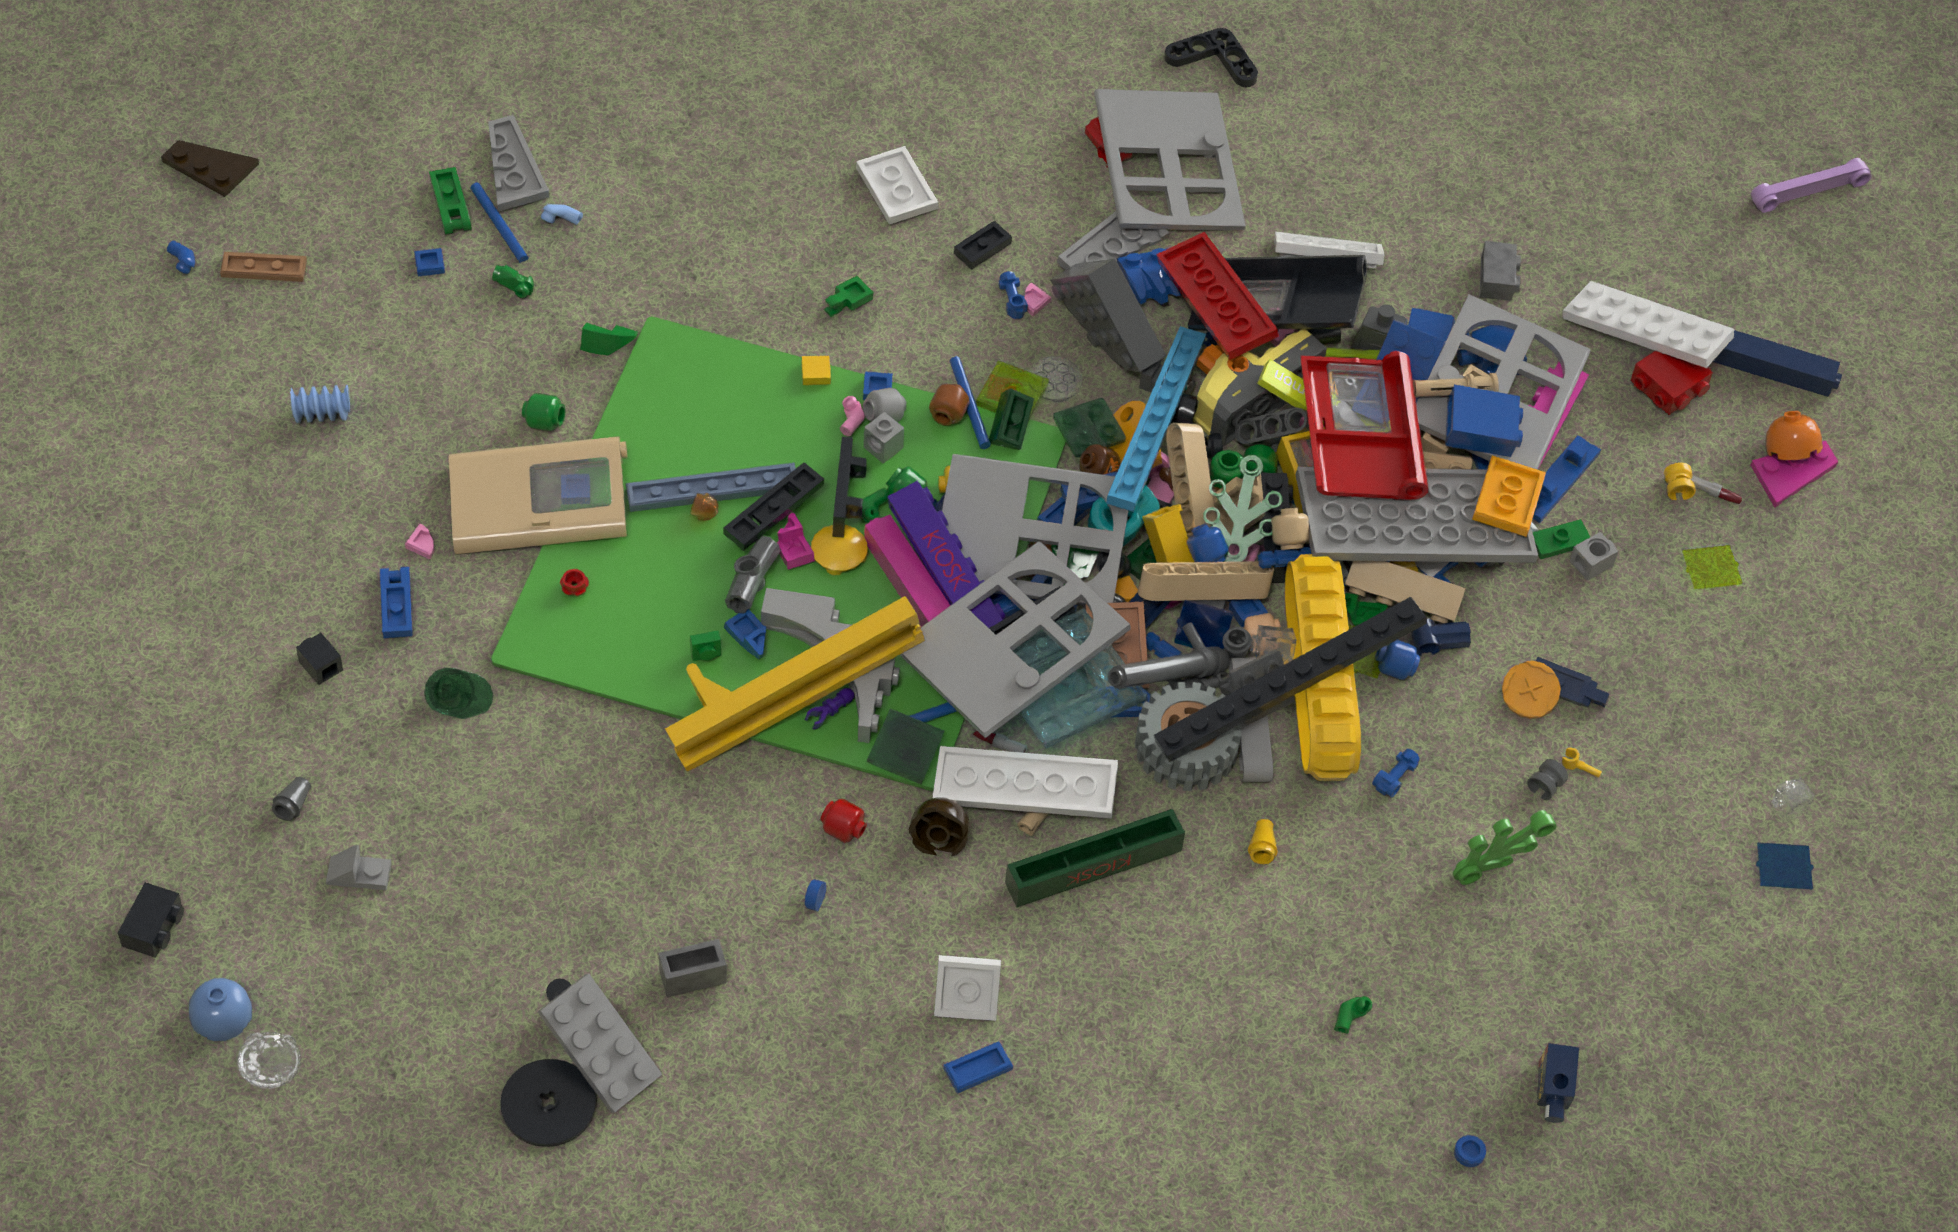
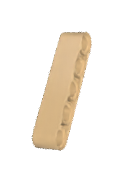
[1166,423,1216,538]
[1138,561,1274,601]

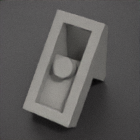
[326,845,392,890]

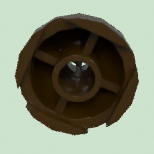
[908,797,970,856]

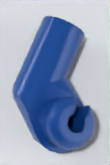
[167,240,195,274]

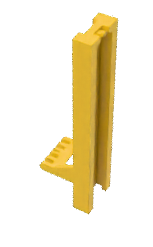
[665,596,925,771]

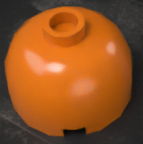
[1766,411,1823,460]

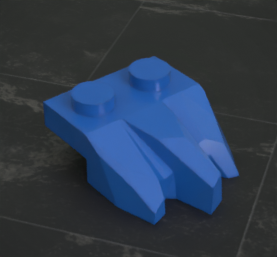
[1117,248,1181,305]

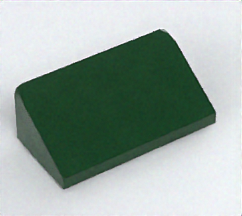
[989,388,1034,450]

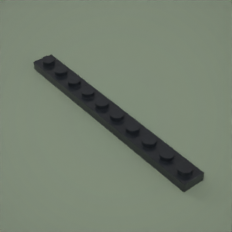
[1154,597,1427,762]

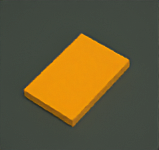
[1472,455,1546,537]

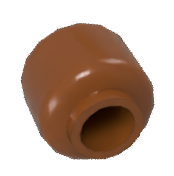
[929,384,970,426]

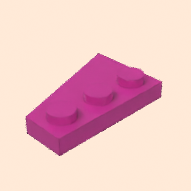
[1750,441,1838,508]

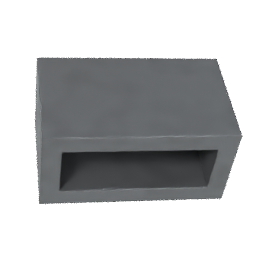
[1479,241,1521,301]
[659,939,727,997]

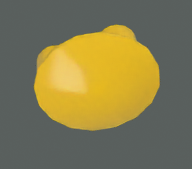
[811,525,867,575]

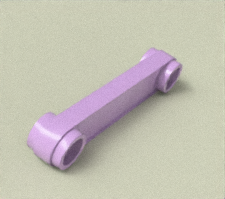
[1751,158,1872,213]

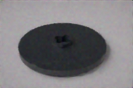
[500,1059,596,1147]

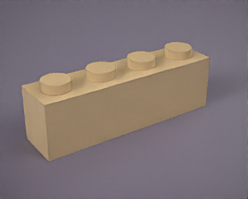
[1345,561,1466,623]

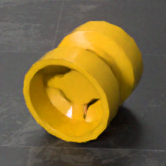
[1664,462,1696,500]

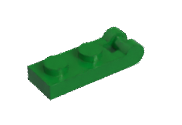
[429,167,472,235]

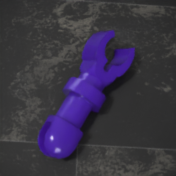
[804,688,854,729]

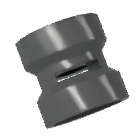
[1527,759,1568,800]

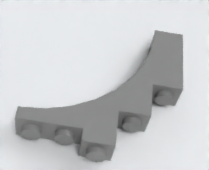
[761,588,900,743]

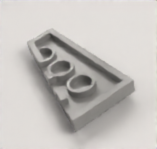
[488,115,549,212]
[1057,211,1169,270]

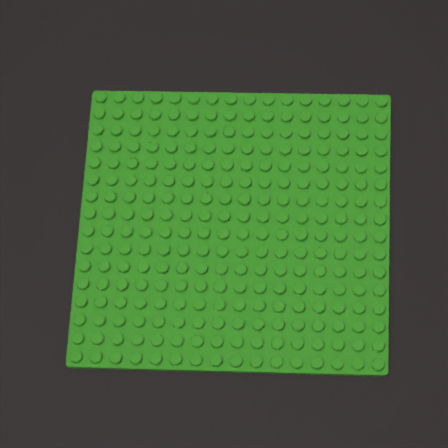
[491,316,1068,791]

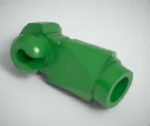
[492,265,534,298]

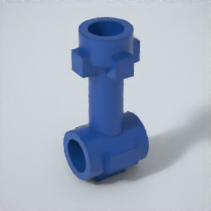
[998,271,1028,319]
[1372,749,1420,798]

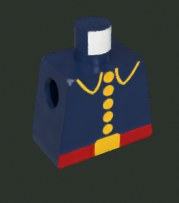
[1537,1043,1579,1123]

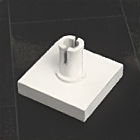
[934,955,1001,1021]

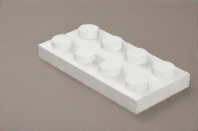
[1274,232,1384,268]

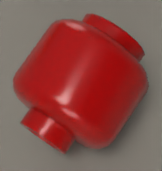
[820,799,867,843]

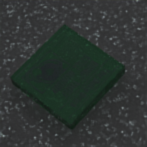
[867,708,945,785]

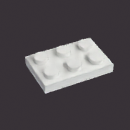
[856,146,938,225]

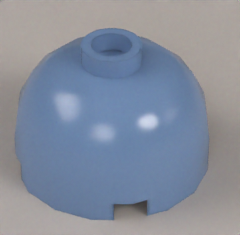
[189,978,252,1041]

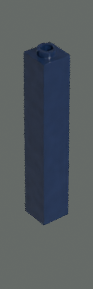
[1712,330,1842,397]

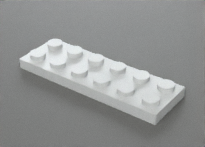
[1563,281,1734,368]
[932,746,1118,818]

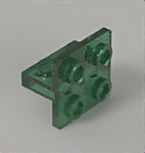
[1053,398,1126,458]

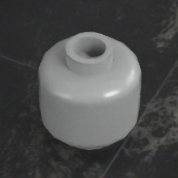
[863,387,906,422]

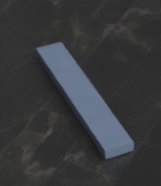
[626,463,796,512]

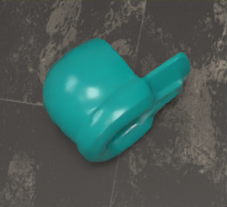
[1087,485,1160,546]

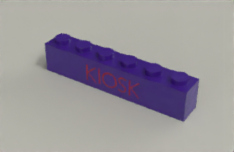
[887,480,1006,628]

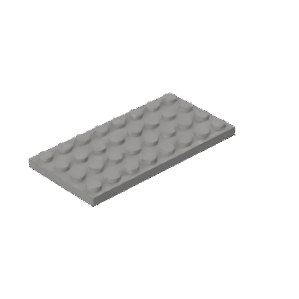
[1295,467,1538,563]

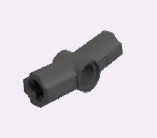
[725,536,781,613]

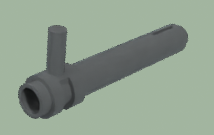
[1108,623,1230,689]

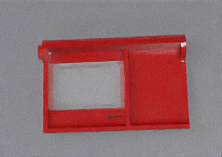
[1300,351,1428,500]

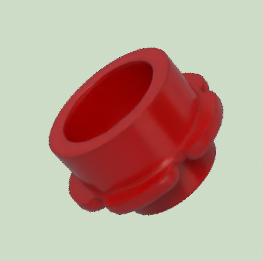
[560,569,589,596]

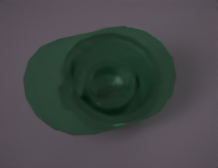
[424,667,493,719]

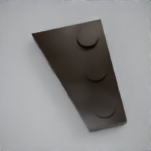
[161,140,259,197]

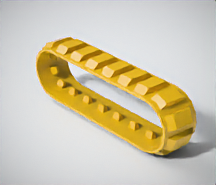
[1285,554,1361,781]

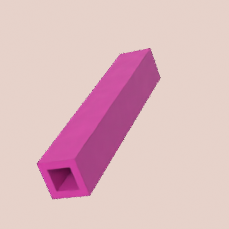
[864,514,951,627]

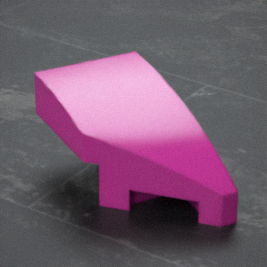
[778,513,815,570]

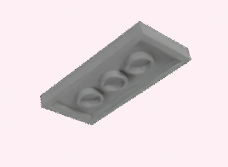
[537,973,662,1113]

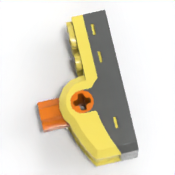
[1193,329,1327,447]

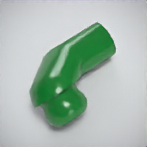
[1334,996,1372,1034]

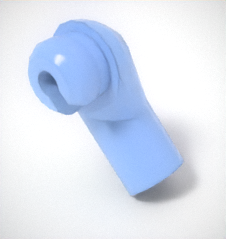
[541,204,583,225]

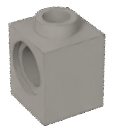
[863,412,904,464]
[1570,532,1618,581]

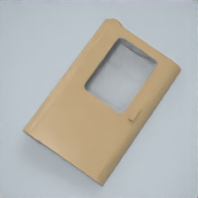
[449,436,627,554]

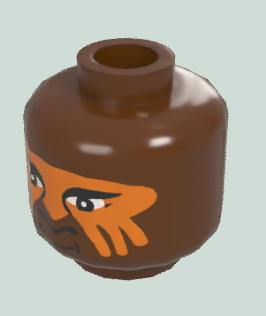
[1079,444,1121,475]

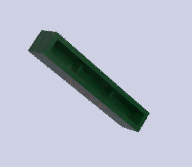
[1005,809,1185,907]

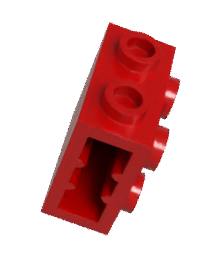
[1630,351,1713,415]

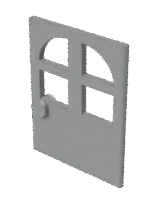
[1094,89,1246,231]
[1416,294,1591,470]
[942,454,1129,606]
[900,541,1131,738]

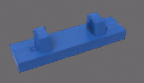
[1533,435,1601,523]

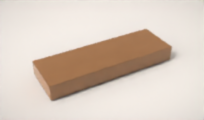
[220,252,307,282]

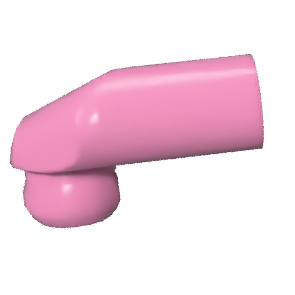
[840,396,865,437]

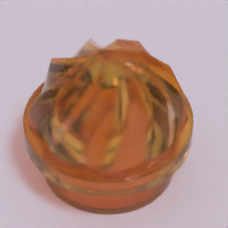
[690,492,719,520]

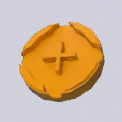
[1502,660,1561,719]

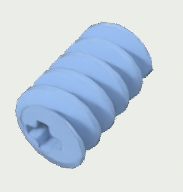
[290,385,350,423]

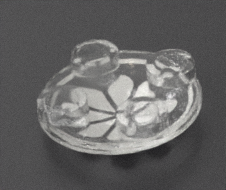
[237,1032,301,1089]

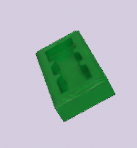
[1533,519,1591,560]

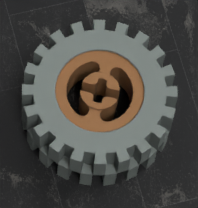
[1135,682,1242,791]

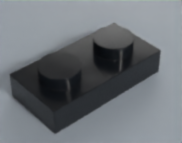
[954,221,1012,270]

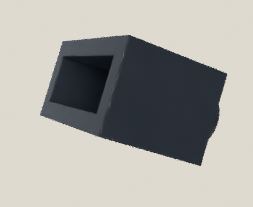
[118,882,184,958]

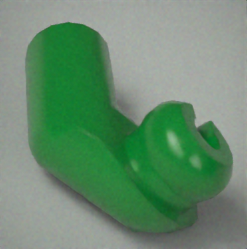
[861,488,888,523]

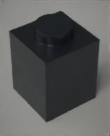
[296,632,343,685]

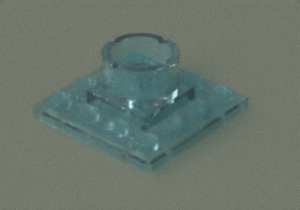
[1013,609,1147,749]

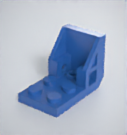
[1351,319,1445,426]

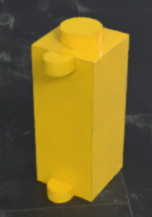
[1142,504,1194,563]

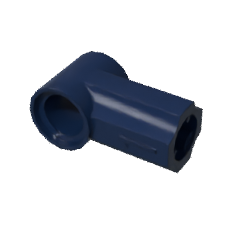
[1411,619,1471,656]

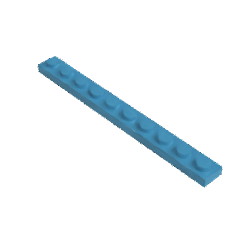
[1106,326,1206,512]

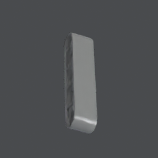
[1229,657,1273,782]

